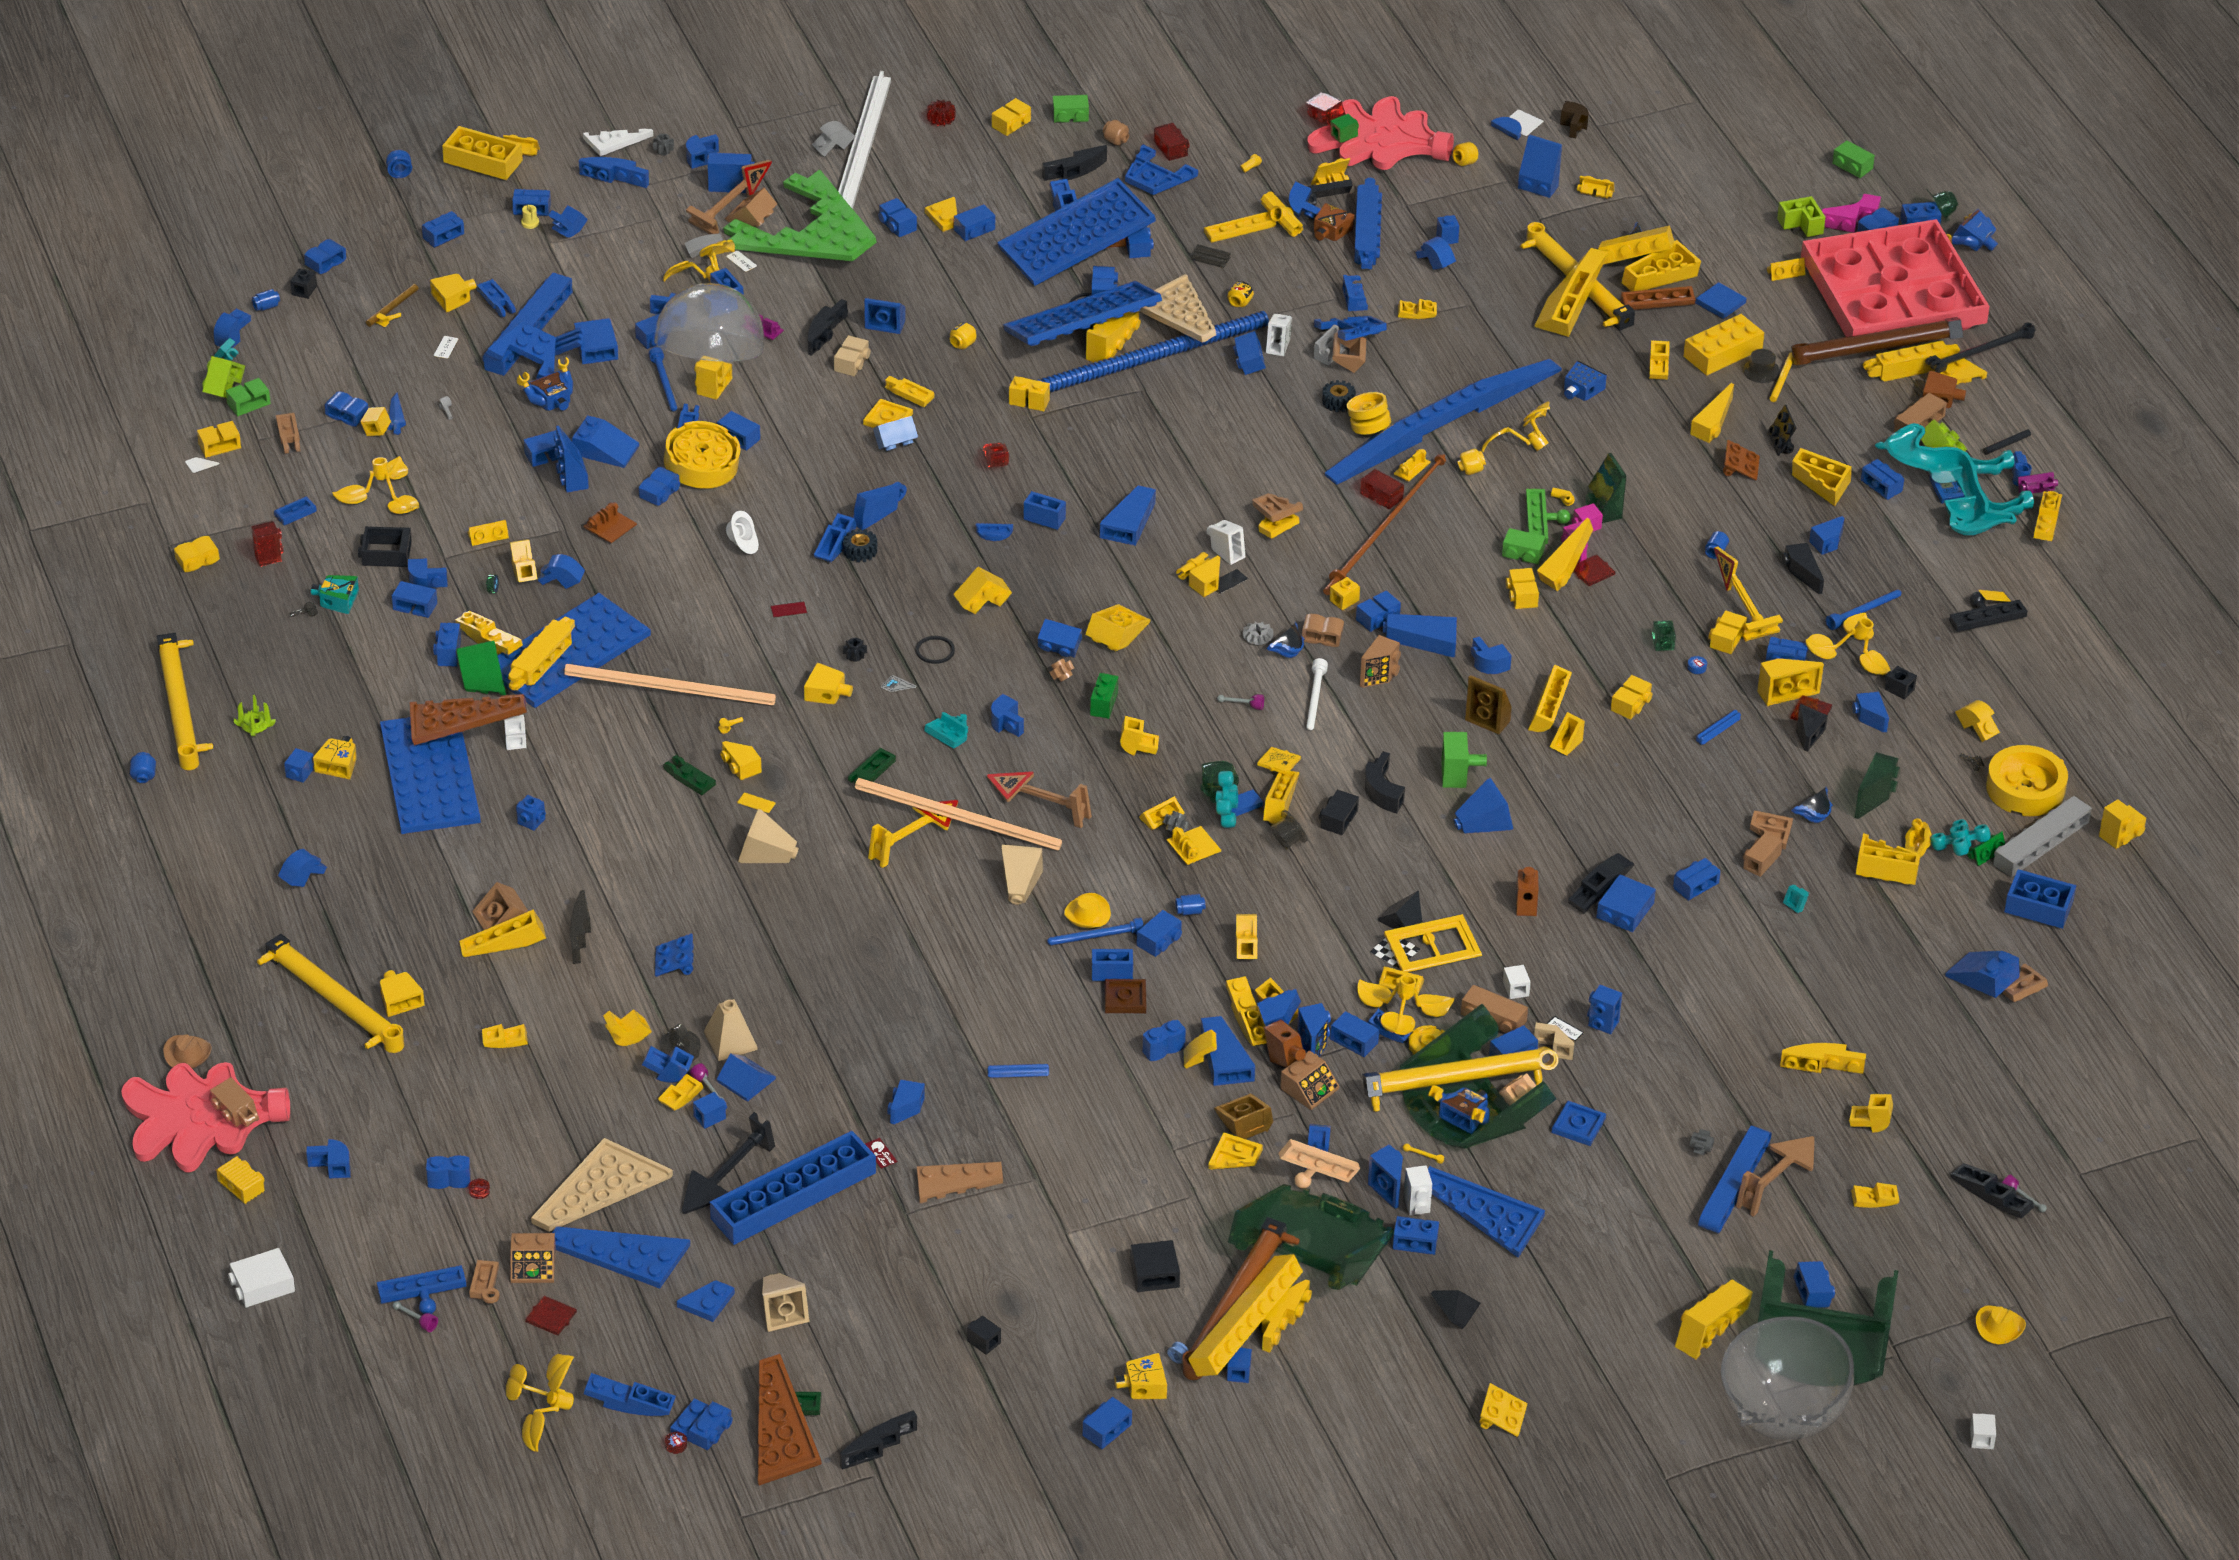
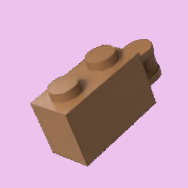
[210,1077,259,1127]

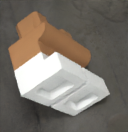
[503,714,527,750]

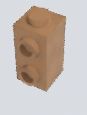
[1743,832,1783,877]

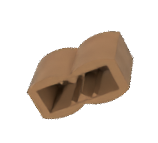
[1302,614,1344,647]

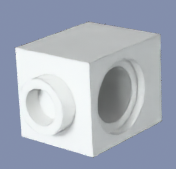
[1970,1414,1996,1449]

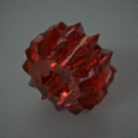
[927,99,956,127]

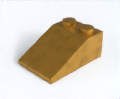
[1465,675,1512,734]

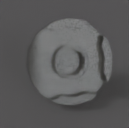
[659,1024,701,1062]

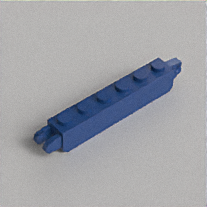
[1354,177,1382,269]

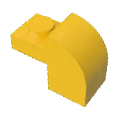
[509,539,537,582]
[1955,700,2000,742]
[1120,716,1159,756]
[1236,914,1257,959]
[603,1009,652,1046]
[1849,1094,1893,1133]

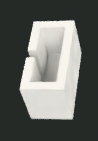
[1404,1165,1432,1215]

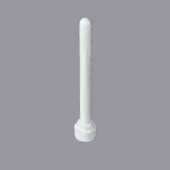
[1306,658,1328,730]

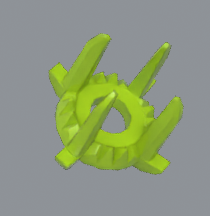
[234,695,276,736]

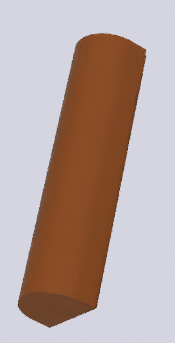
[1621,286,1695,310]

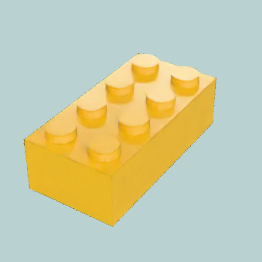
[442,126,523,180]
[1683,314,1764,376]

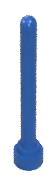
[648,347,677,411]
[1826,590,1901,630]
[1047,918,1144,945]

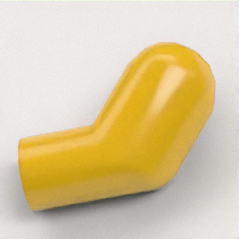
[1551,487,1575,506]

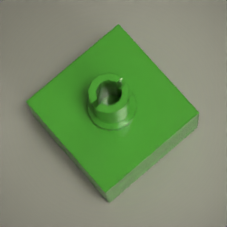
[1441,732,1487,788]

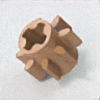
[1049,658,1074,682]

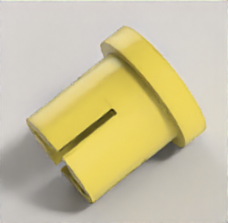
[521,205,539,229]

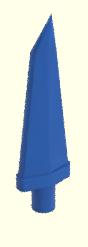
[388,393,406,435]

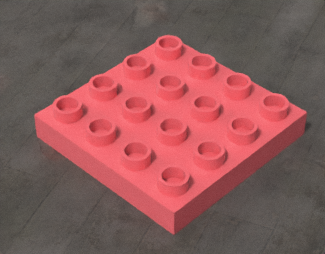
[1801,219,1990,337]

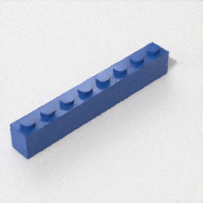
[483,273,573,376]

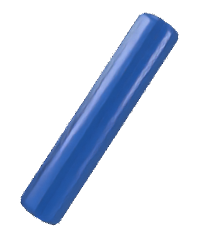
[1696,710,1741,745]
[988,1064,1049,1078]

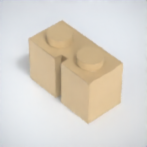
[834,335,871,376]

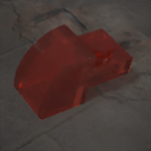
[983,442,1009,468]

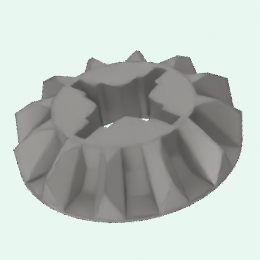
[1243,621,1273,645]

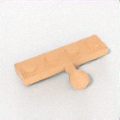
[1279,1139,1360,1189]

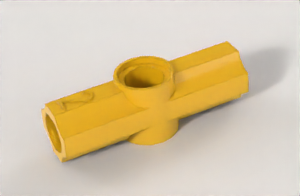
[1260,192,1303,237]

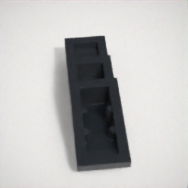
[1951,1163,2034,1219]
[840,1410,917,1470]

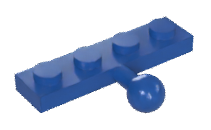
[377,1265,467,1314]

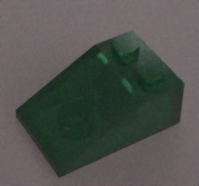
[1585,453,1627,523]
[1854,752,1900,819]

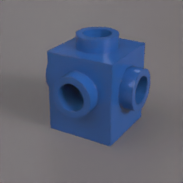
[516,795,546,831]

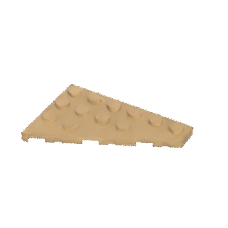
[1139,274,1216,343]
[531,1138,673,1232]

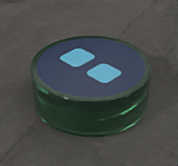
[486,574,499,593]

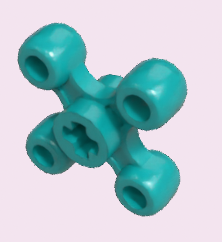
[1216,771,1238,828]
[1930,819,1991,856]

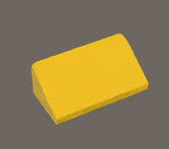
[1139,796,1184,830]
[1378,966,1424,994]

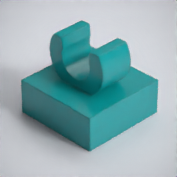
[214,338,239,361]
[1783,884,1809,913]

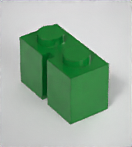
[1090,673,1119,719]

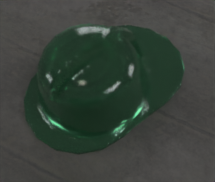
[1926,189,1958,221]

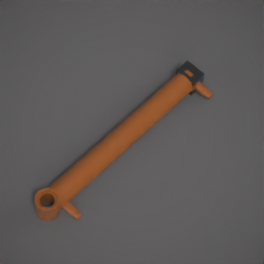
[1182,1217,1300,1380]

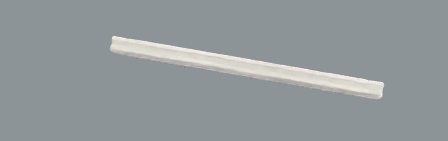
[838,71,891,209]

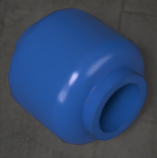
[129,752,156,783]

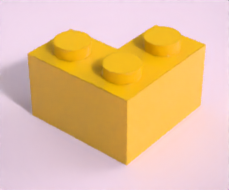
[694,355,733,400]
[954,567,1012,614]
[2099,799,2146,849]

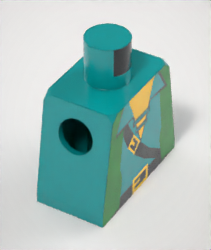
[311,575,359,614]

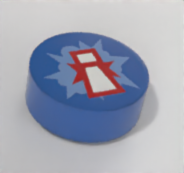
[1687,656,1707,674]

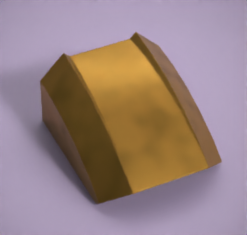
[1214,1093,1273,1139]

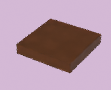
[1105,979,1146,1014]

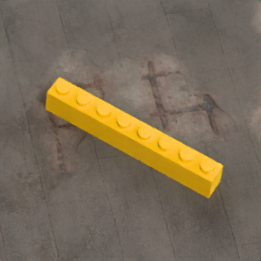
[1188,1254,1303,1377]

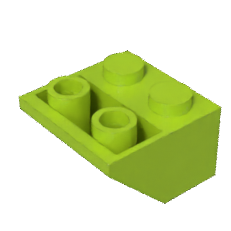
[1921,420,1967,452]

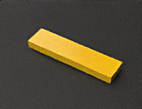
[1204,212,1276,243]

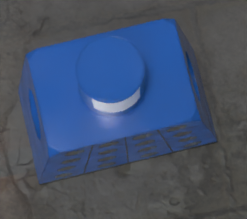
[1564,361,1607,401]

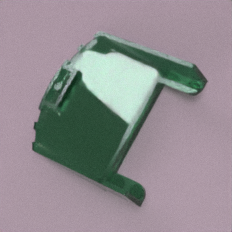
[1399,1004,1556,1149]
[1228,1184,1394,1290]
[1753,1250,1899,1387]

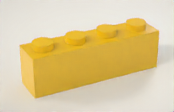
[1598,225,1675,265]

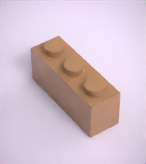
[1894,393,1947,433]
[1461,985,1528,1033]

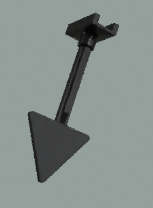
[682,1112,775,1214]

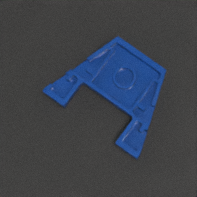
[1125,145,1198,195]
[1314,316,1387,341]
[486,321,556,379]

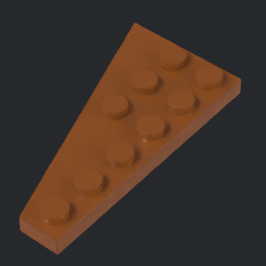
[410,694,527,745]
[758,1354,822,1486]

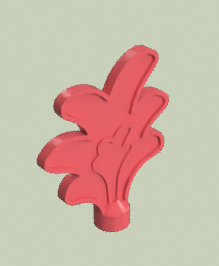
[1307,96,1454,170]
[122,1062,290,1172]

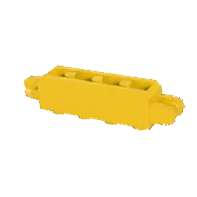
[1863,341,1960,382]
[508,617,575,690]

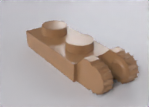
[276,413,300,454]

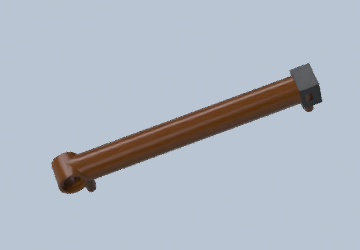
[1791,317,1963,365]

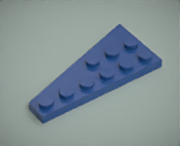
[1428,1166,1545,1258]
[552,1227,690,1289]

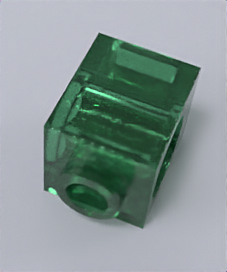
[1652,620,1676,651]

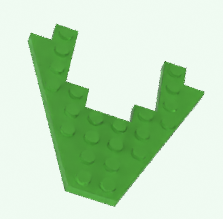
[723,170,877,261]

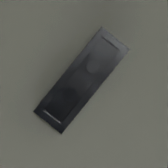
[1307,179,1353,206]

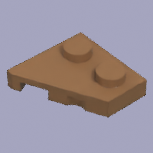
[1750,811,1793,849]

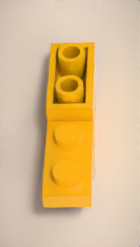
[2033,491,2062,541]
[455,611,523,655]
[1226,976,1267,1046]
[1780,1043,1866,1074]
[1262,1280,1312,1353]

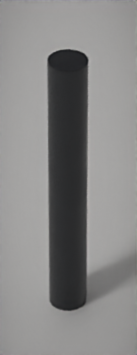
[1983,429,2031,455]

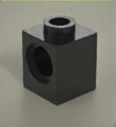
[1885,666,1917,700]

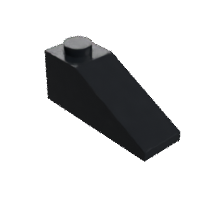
[1782,543,1824,594]

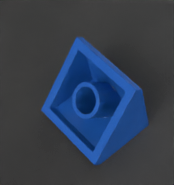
[717,1053,776,1102]

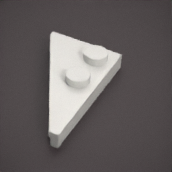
[583,129,653,156]

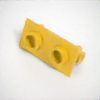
[503,135,540,157]
[1577,176,1615,199]
[1767,257,1805,281]
[1394,449,1431,482]
[468,520,509,546]

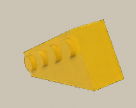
[1086,311,1141,362]
[1675,1280,1753,1360]

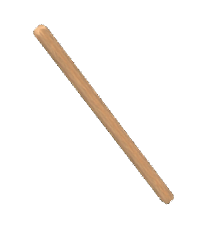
[564,664,776,706]
[855,778,1062,851]

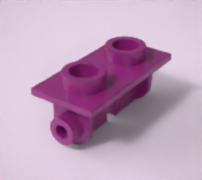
[744,311,784,340]
[2018,472,2058,494]

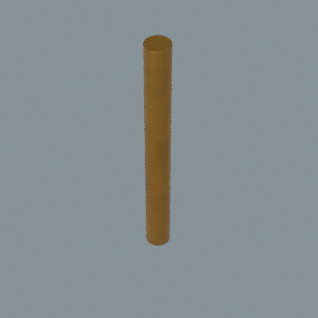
[366,284,419,327]

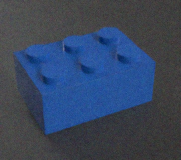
[2004,869,2076,929]

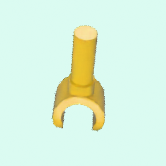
[376,313,401,327]
[718,717,743,734]

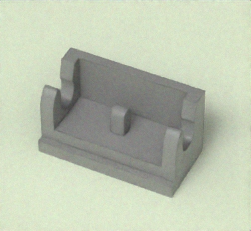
[1314,325,1348,365]

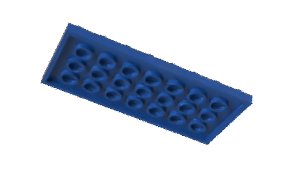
[997,178,1156,286]
[1003,281,1162,346]
[498,593,651,708]
[380,717,481,834]

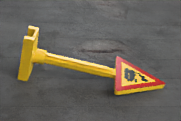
[1714,546,1783,642]
[868,800,958,868]

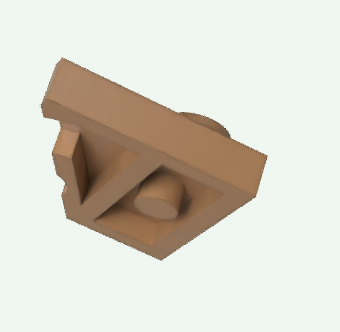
[1252,493,1303,522]
[2003,964,2048,1002]

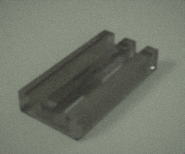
[1191,244,1231,268]

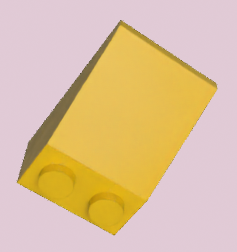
[1085,604,1150,651]
[1757,658,1824,706]

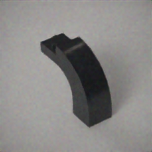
[1365,751,1405,814]

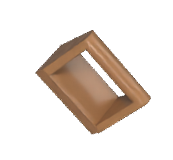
[1332,333,1366,373]

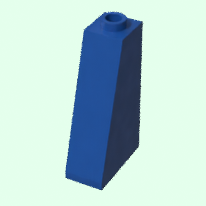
[1100,486,1156,546]
[1383,614,1457,657]
[1201,1016,1255,1086]

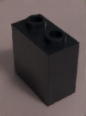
[1130,1240,1180,1292]

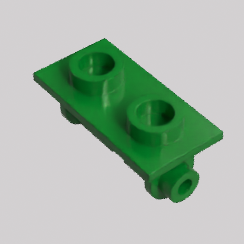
[1967,831,2005,866]

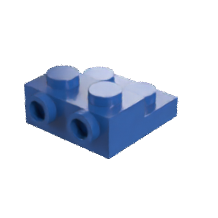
[670,1398,733,1450]

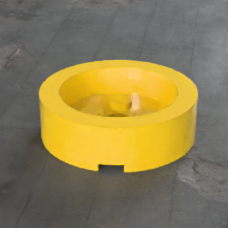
[664,421,740,488]
[1986,745,2068,816]

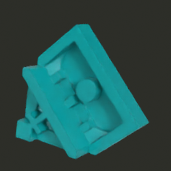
[924,712,968,749]

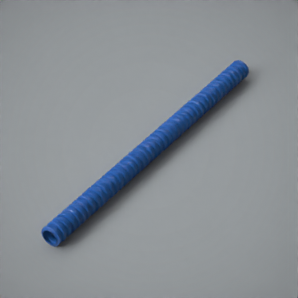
[1036,311,1269,392]

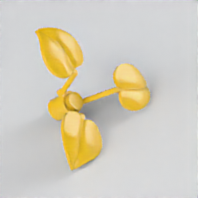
[663,240,735,284]
[1482,401,1550,453]
[332,456,419,514]
[1805,613,1891,675]
[1357,975,1454,1035]
[506,1354,574,1452]

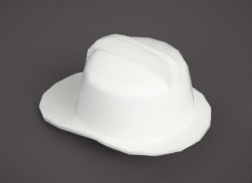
[726,511,759,554]

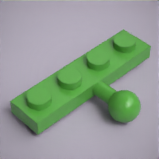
[1526,489,1571,544]

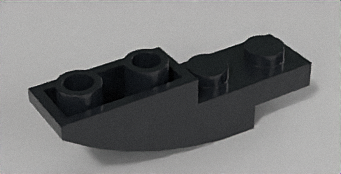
[1042,145,1107,181]
[808,299,848,356]
[1568,853,1634,914]

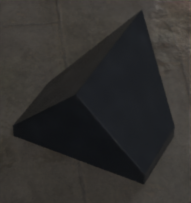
[1796,704,1828,752]
[1378,890,1423,938]
[1430,1290,1481,1329]

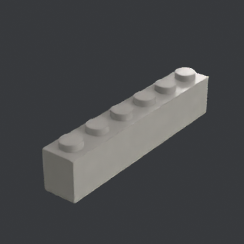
[1993,796,2092,878]

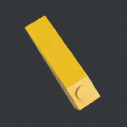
[1690,383,1734,443]
[1537,518,1593,591]
[1263,771,1299,824]
[459,909,546,957]

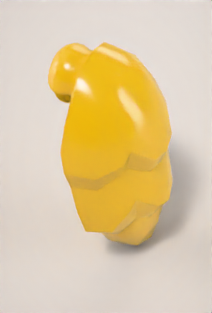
[1905,818,1932,858]

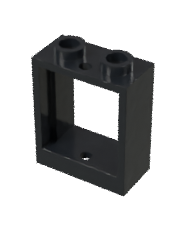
[358,526,412,567]

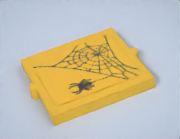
[1257,747,1301,775]

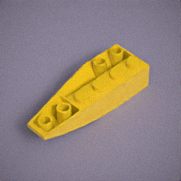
[1535,248,1608,337]

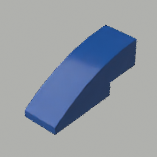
[814,513,857,562]

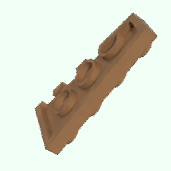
[917,1162,1003,1203]

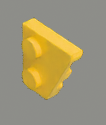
[925,197,957,232]
[1941,358,1987,385]
[1258,514,1300,539]
[1208,1133,1263,1170]

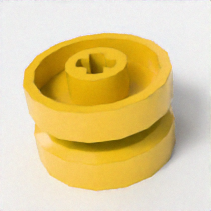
[1347,392,1391,434]

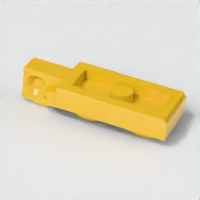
[885,376,934,407]

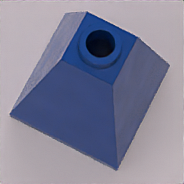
[1453,778,1513,833]

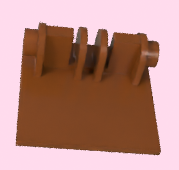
[1723,440,1760,480]
[583,502,637,543]

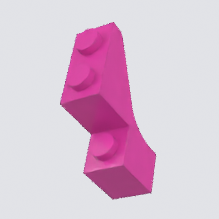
[1822,194,1881,233]
[1561,503,1603,564]

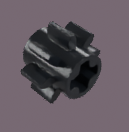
[843,638,867,662]

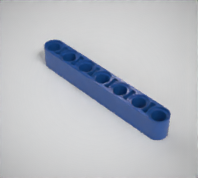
[1698,1125,1772,1234]

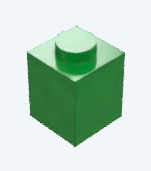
[1331,114,1359,143]

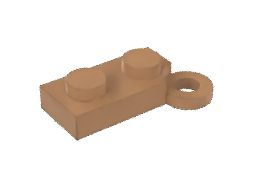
[469,1260,499,1303]

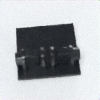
[1768,405,1797,456]

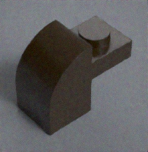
[1560,101,1589,139]

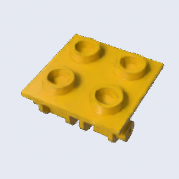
[1311,158,1350,185]
[1167,826,1221,865]
[1479,1383,1527,1437]

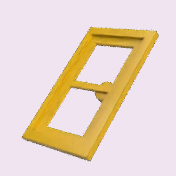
[1384,914,1482,972]

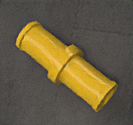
[1176,552,1210,580]

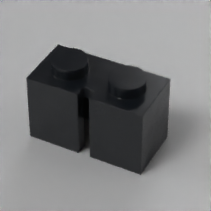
[1319,789,1359,835]

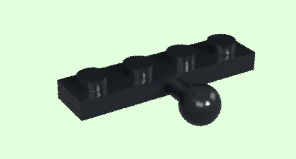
[1949,592,2028,632]

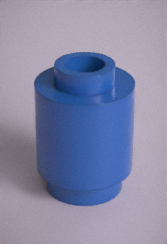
[252,289,280,311]
[1705,531,1729,559]
[1175,894,1205,916]

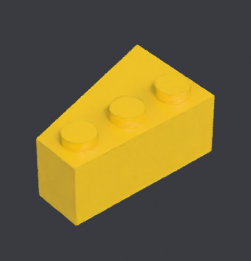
[1792,448,1852,506]
[1856,833,1921,885]

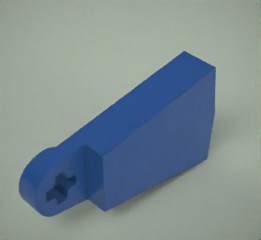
[854,482,907,531]

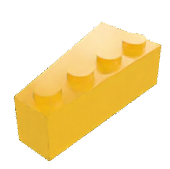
[1621,240,1701,291]

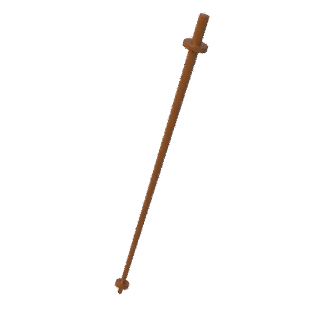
[1323,454,1446,595]

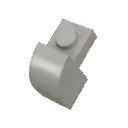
[812,121,856,157]

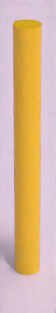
[1770,353,1793,402]

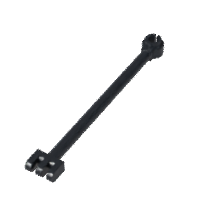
[1925,322,2036,373]

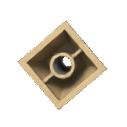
[738,809,799,863]
[1002,845,1043,905]
[704,999,757,1061]
[762,1273,809,1332]

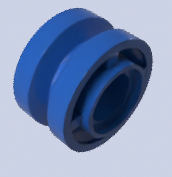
[386,150,412,178]

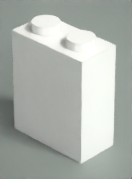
[228,1248,295,1307]

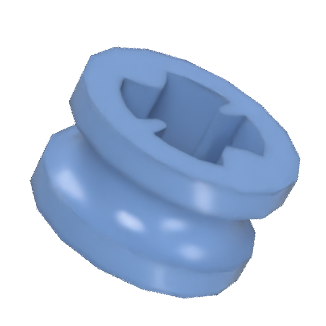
[1167,1342,1189,1364]

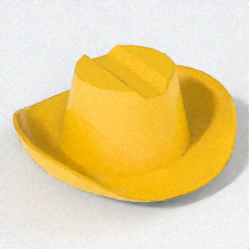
[1064,893,1111,928]
[1976,1305,2026,1344]

